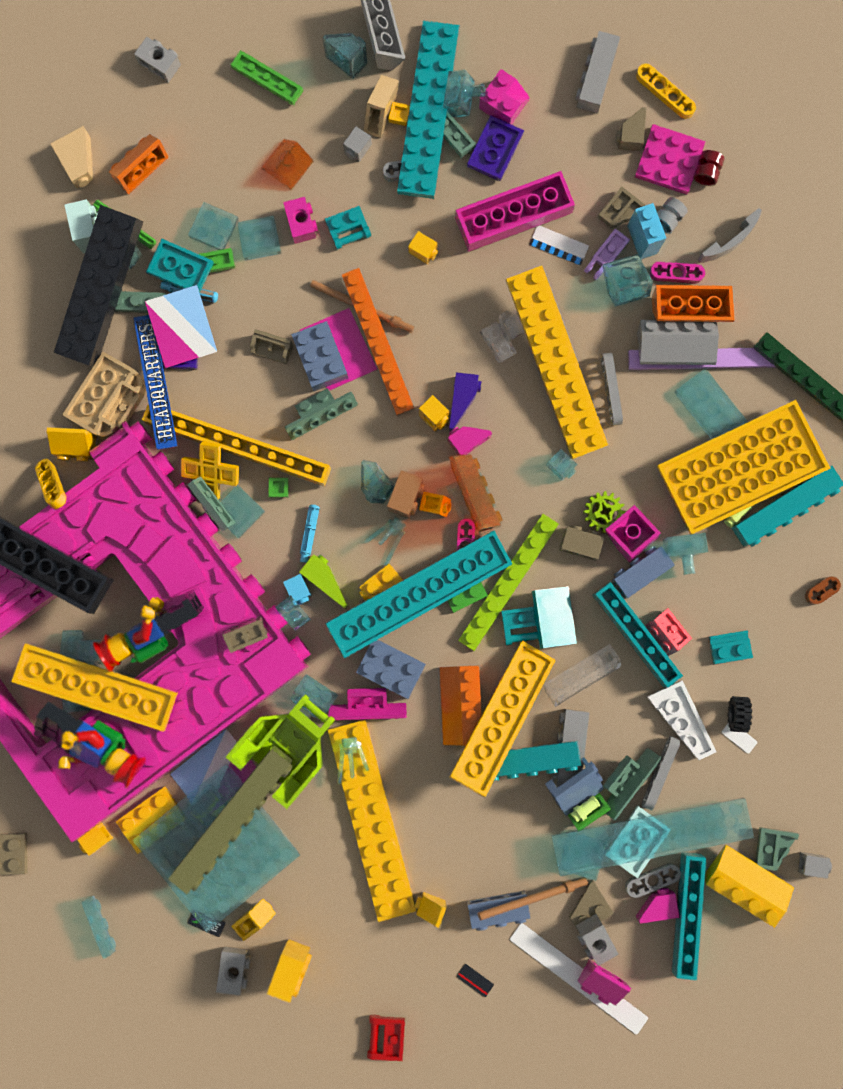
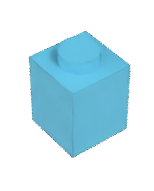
[283,574,312,605]

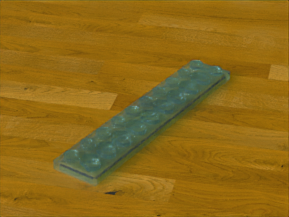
[551,798,754,876]

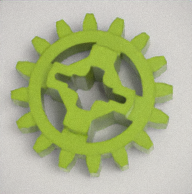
[583,491,626,533]

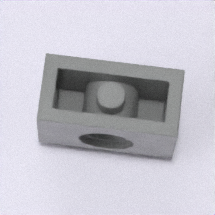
[134,37,181,83]
[576,914,619,966]
[216,947,251,995]

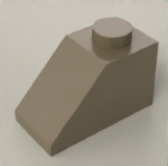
[616,107,646,151]

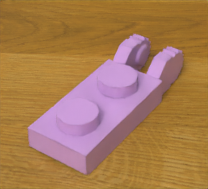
[584,228,630,281]

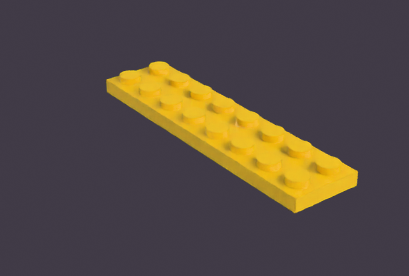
[449,640,556,797]
[11,644,178,732]

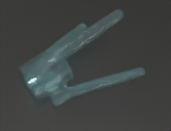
[365,517,406,566]
[337,737,369,784]

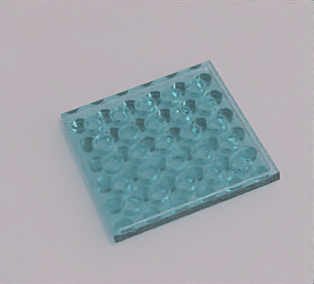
[133,763,300,932]

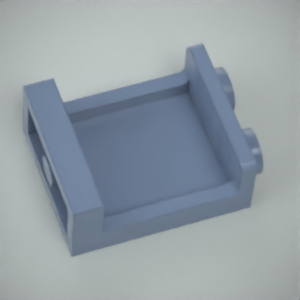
[545,758,604,816]

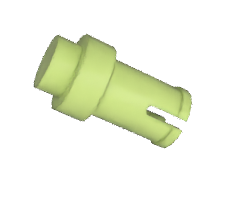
[724,507,751,528]
[571,796,600,822]

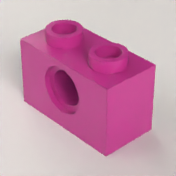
[283,197,318,244]

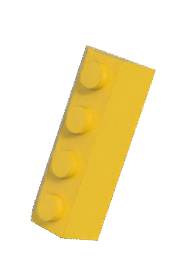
[705,844,794,928]

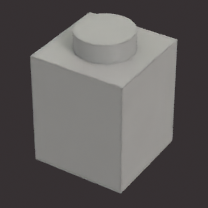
[343,126,372,162]
[798,852,832,879]

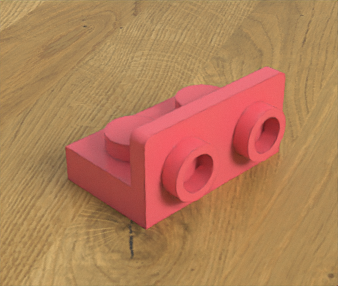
[645,608,692,656]

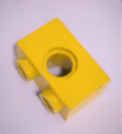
[419,395,449,432]

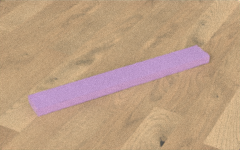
[628,348,775,370]

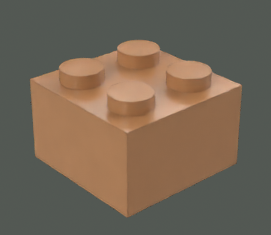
[387,470,425,519]

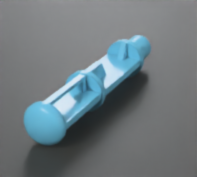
[160,281,218,303]
[300,504,320,563]

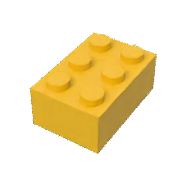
[267,939,312,1003]

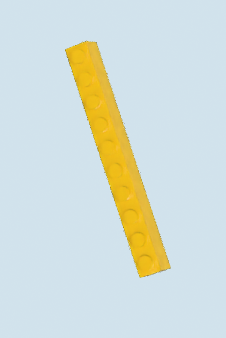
[142,403,331,487]

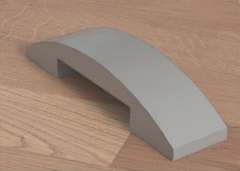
[698,208,762,263]

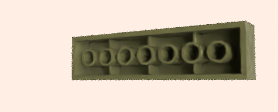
[168,745,293,894]

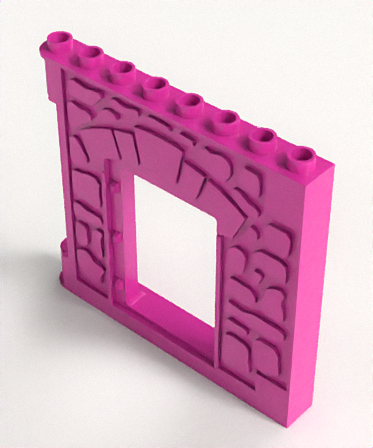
[0,421,311,842]

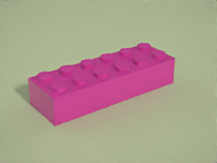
[455,171,575,252]

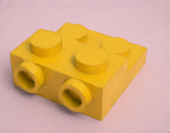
[359,564,403,601]

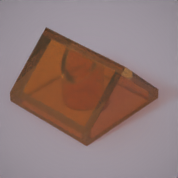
[262,139,314,190]

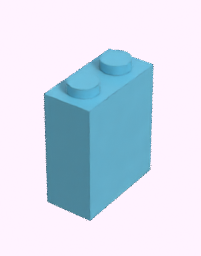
[627,203,666,260]

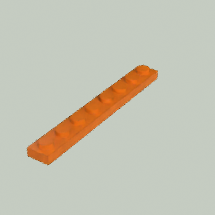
[342,268,415,416]

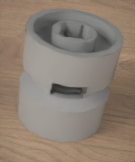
[657,197,688,234]

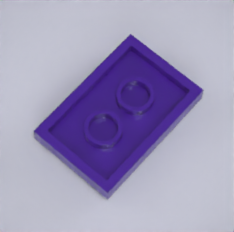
[467,115,524,182]

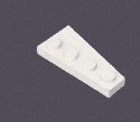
[647,681,716,760]

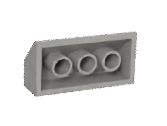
[360,0,405,71]
[637,320,719,365]

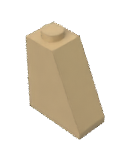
[364,75,399,138]
[51,126,93,188]

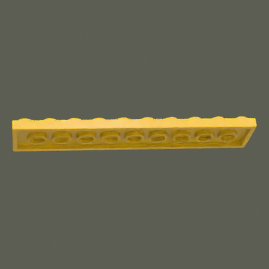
[506,266,608,459]
[328,719,416,922]

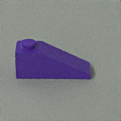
[449,372,482,432]

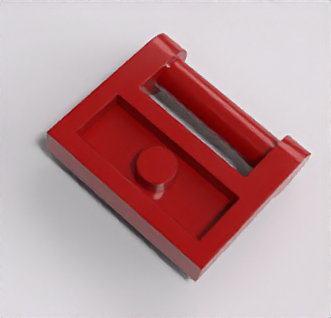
[367,1015,405,1061]

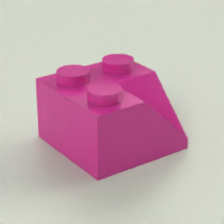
[479,69,530,125]

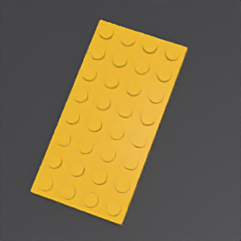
[657,400,830,535]

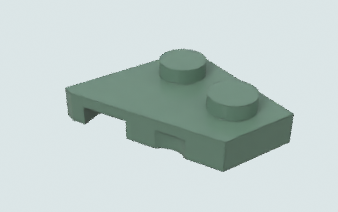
[755,827,799,871]

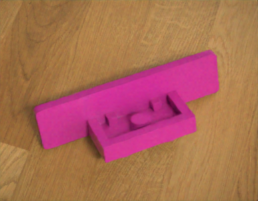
[328,688,407,721]

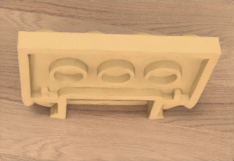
[62,352,146,439]

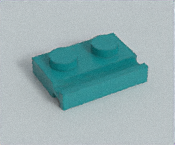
[708,630,753,664]

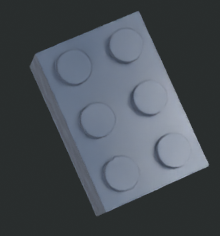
[291,321,349,392]
[356,640,426,699]

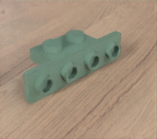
[285,388,358,440]
[603,748,662,820]

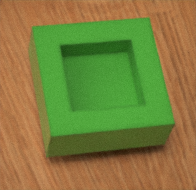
[269,478,289,498]

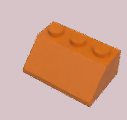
[109,134,169,195]

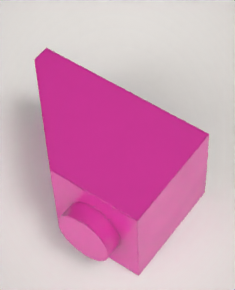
[448,426,492,458]
[636,888,679,924]

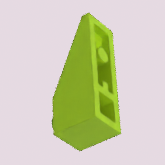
[299,554,348,609]

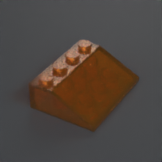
[449,454,503,535]

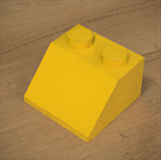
[47,427,96,462]

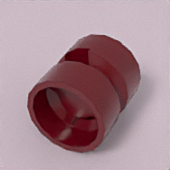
[693,150,725,186]

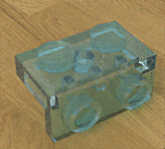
[290,674,338,718]

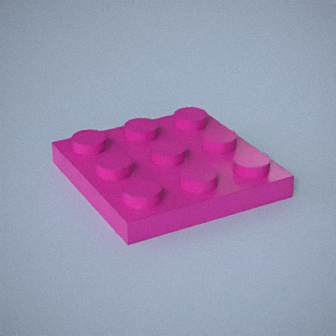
[634,124,706,195]

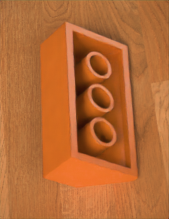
[652,285,735,322]
[440,665,481,746]

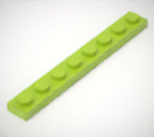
[458,514,559,651]

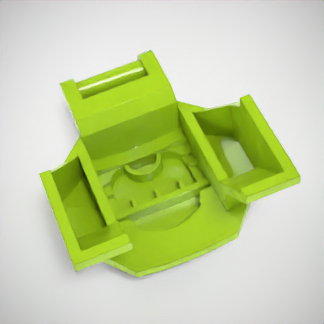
[226,694,335,809]

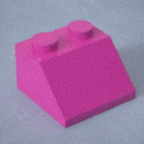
[605,505,661,563]
[577,960,631,1006]

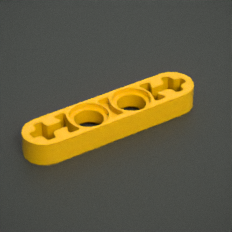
[636,64,696,119]
[35,459,66,509]

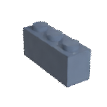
[611,546,675,599]
[467,891,531,931]

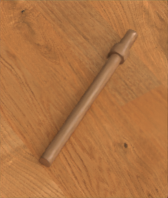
[310,280,415,333]
[478,877,588,921]

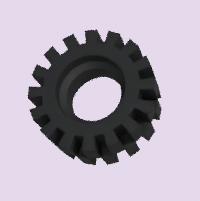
[727,696,753,733]

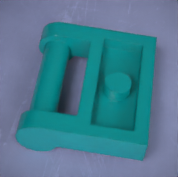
[325,205,372,250]
[501,607,539,645]

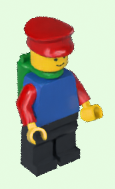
[93,591,204,672]
[34,701,146,788]

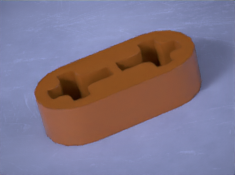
[805,577,841,605]

